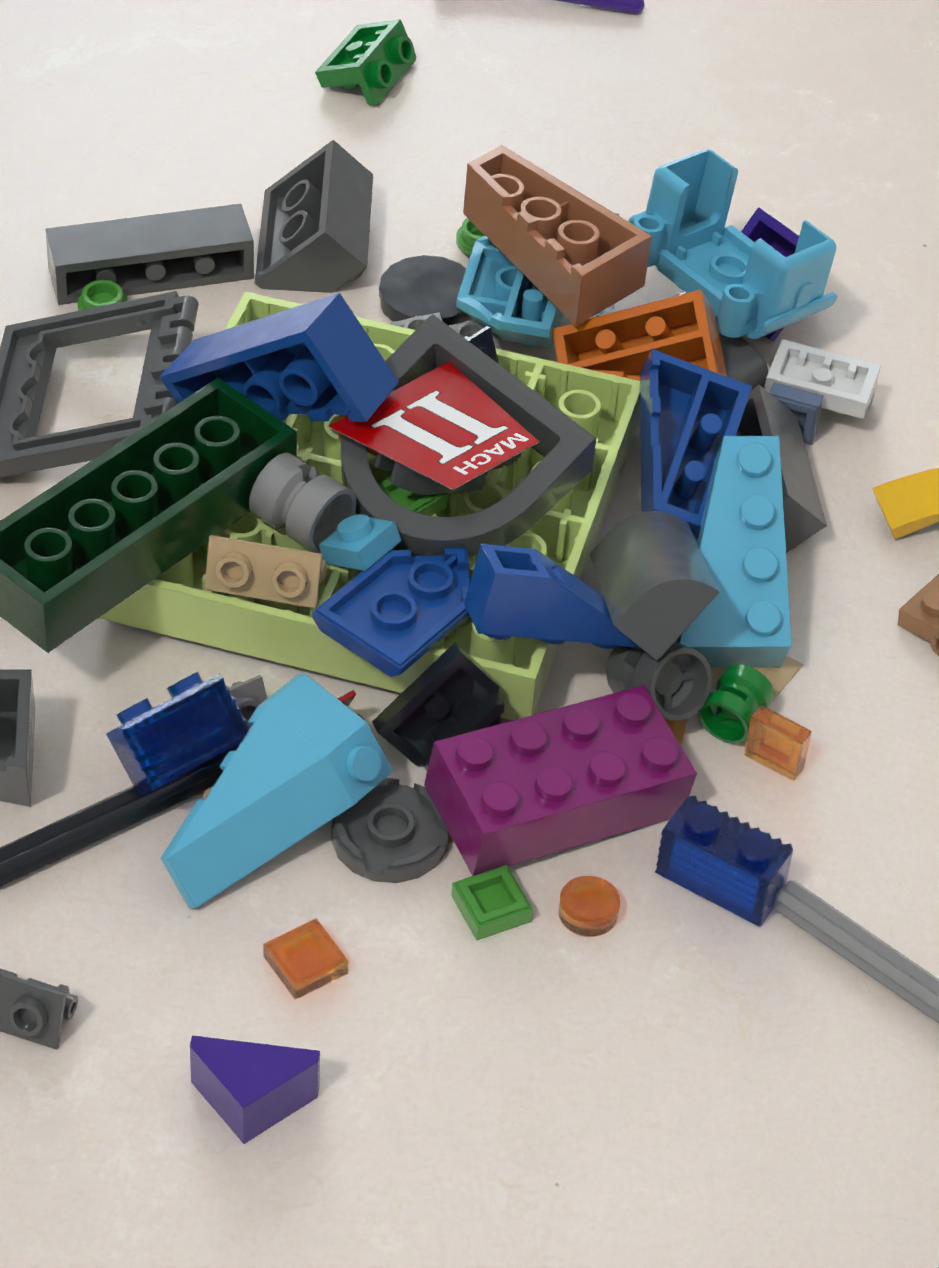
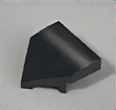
[372,642,505,771]

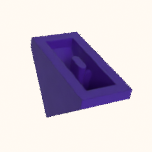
[190,1035,320,1144]

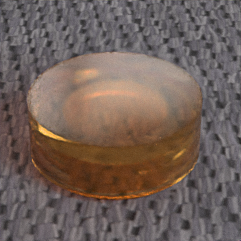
[558,876,620,937]

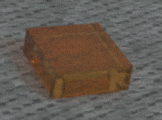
[744,705,812,781]
[263,918,349,1000]

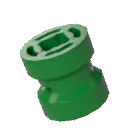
[698,664,775,744]

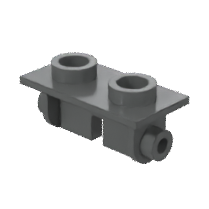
[0,968,78,1049]

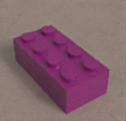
[424,685,697,876]

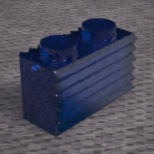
[106,672,250,797]
[655,795,793,927]

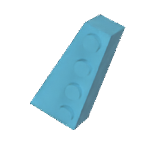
[676,436,792,667]

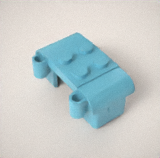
[628,149,838,339]

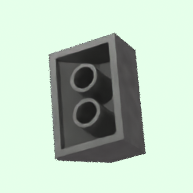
[254,140,373,293]
[736,385,827,553]

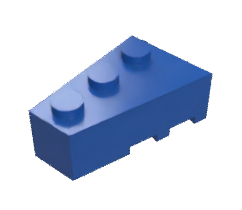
[640,349,752,541]

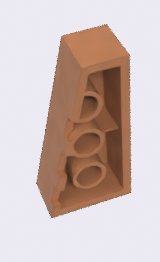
[463,145,652,326]

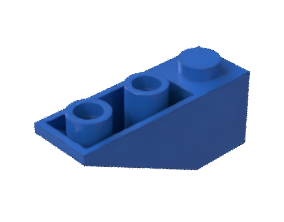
[464,544,640,649]

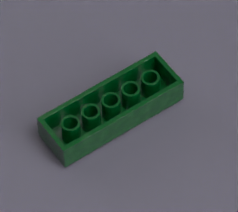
[0,378,297,653]

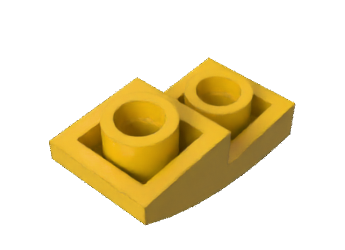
[872,468,939,540]

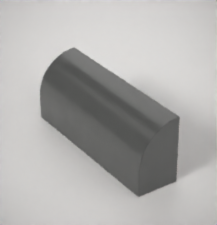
[589,511,720,660]

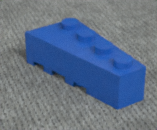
[159,293,399,422]

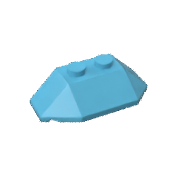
[456,236,562,348]

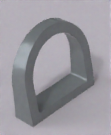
[341,314,596,557]

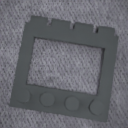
[0,291,199,478]

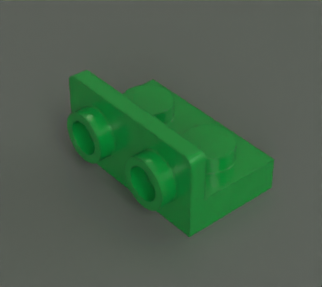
[315,19,416,106]

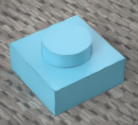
[318,514,401,571]

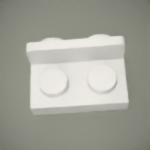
[764,339,881,419]

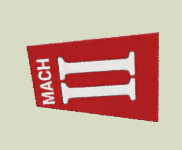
[327,361,539,490]

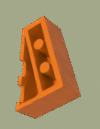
[552,289,727,381]

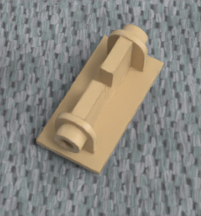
[204,535,327,608]

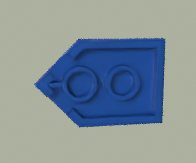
[312,548,470,677]

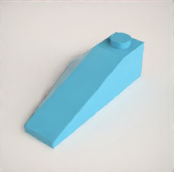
[160,673,393,909]

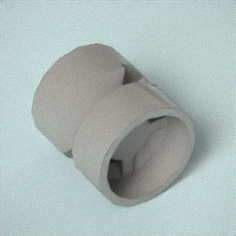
[249,452,356,553]

